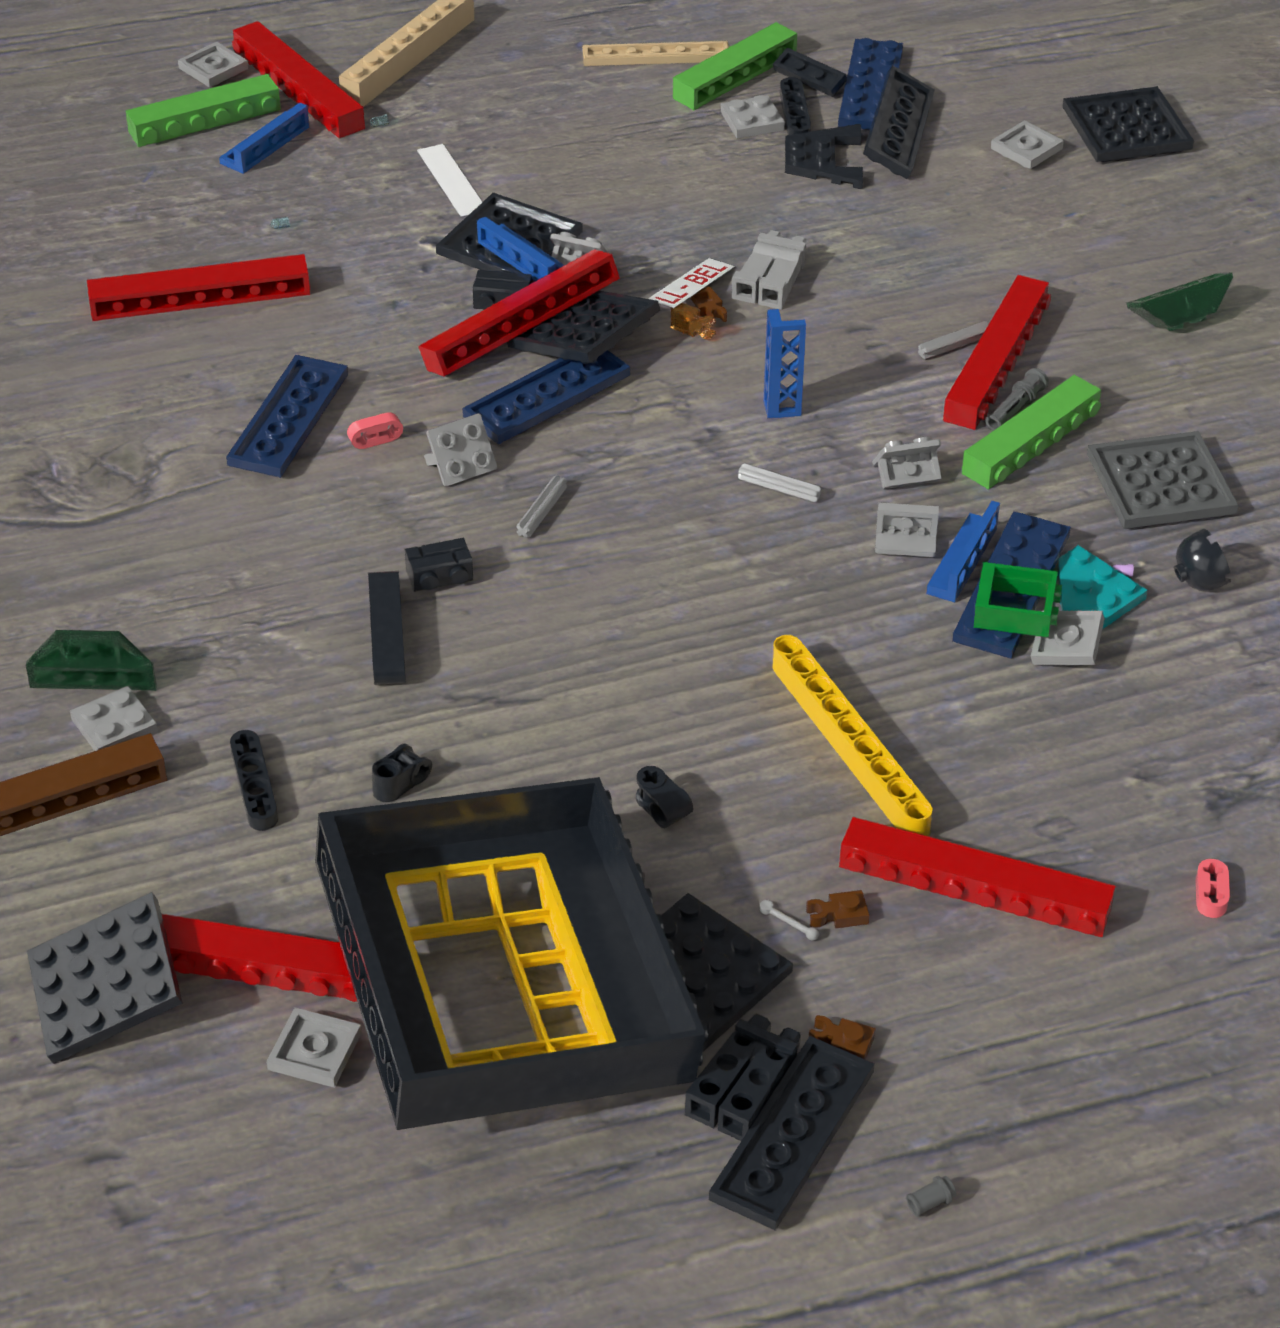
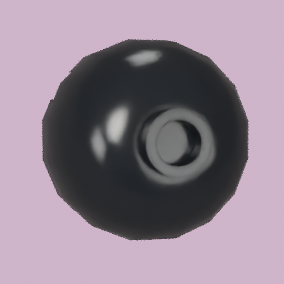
[1174,529,1231,591]

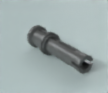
[985,367,1049,431]

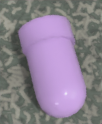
[1113,564,1134,577]

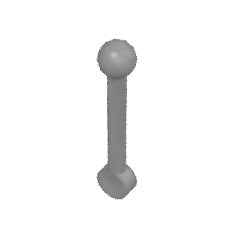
[760,900,819,941]

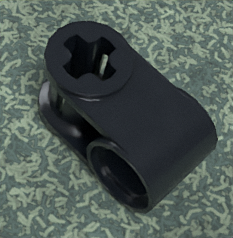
[372,743,433,802]
[636,766,694,829]

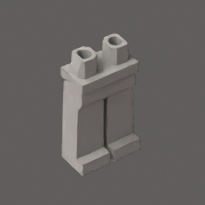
[732,230,806,310]

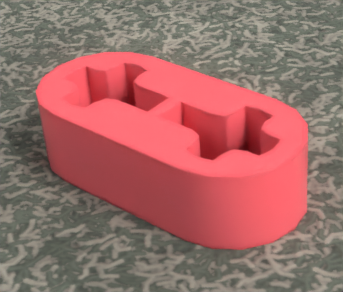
[347,412,403,449]
[1196,859,1230,918]

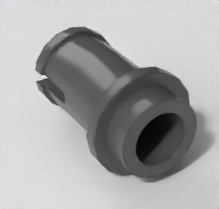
[906,1176,956,1217]

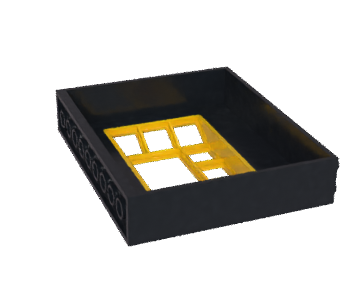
[315,777,708,1130]

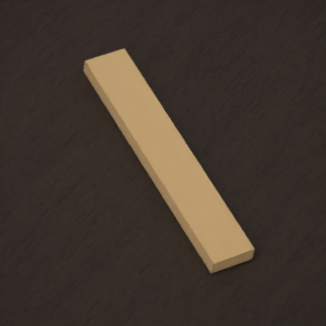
[582,41,729,66]

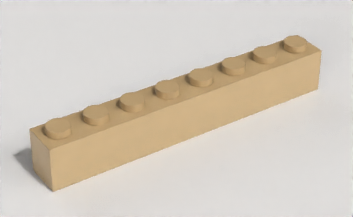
[339,0,474,107]

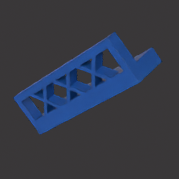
[219,103,309,174]
[477,217,564,281]
[763,309,806,419]
[926,501,1000,603]

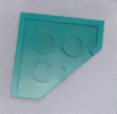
[1057,545,1148,629]

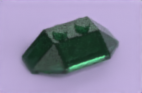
[1126,272,1233,331]
[25,630,157,691]

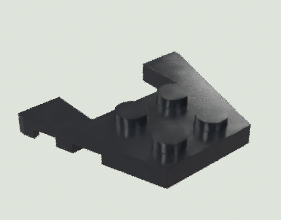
[785,124,863,189]

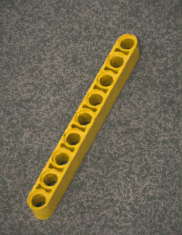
[772,635,933,837]

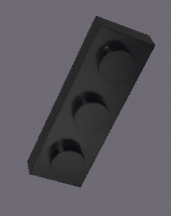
[773,47,847,97]

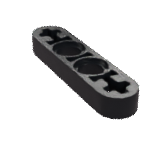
[780,77,811,135]
[230,730,278,831]

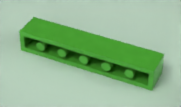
[673,22,797,110]
[125,74,281,147]
[962,374,1101,490]

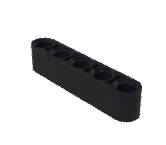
[368,570,406,685]

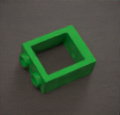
[974,562,1062,637]

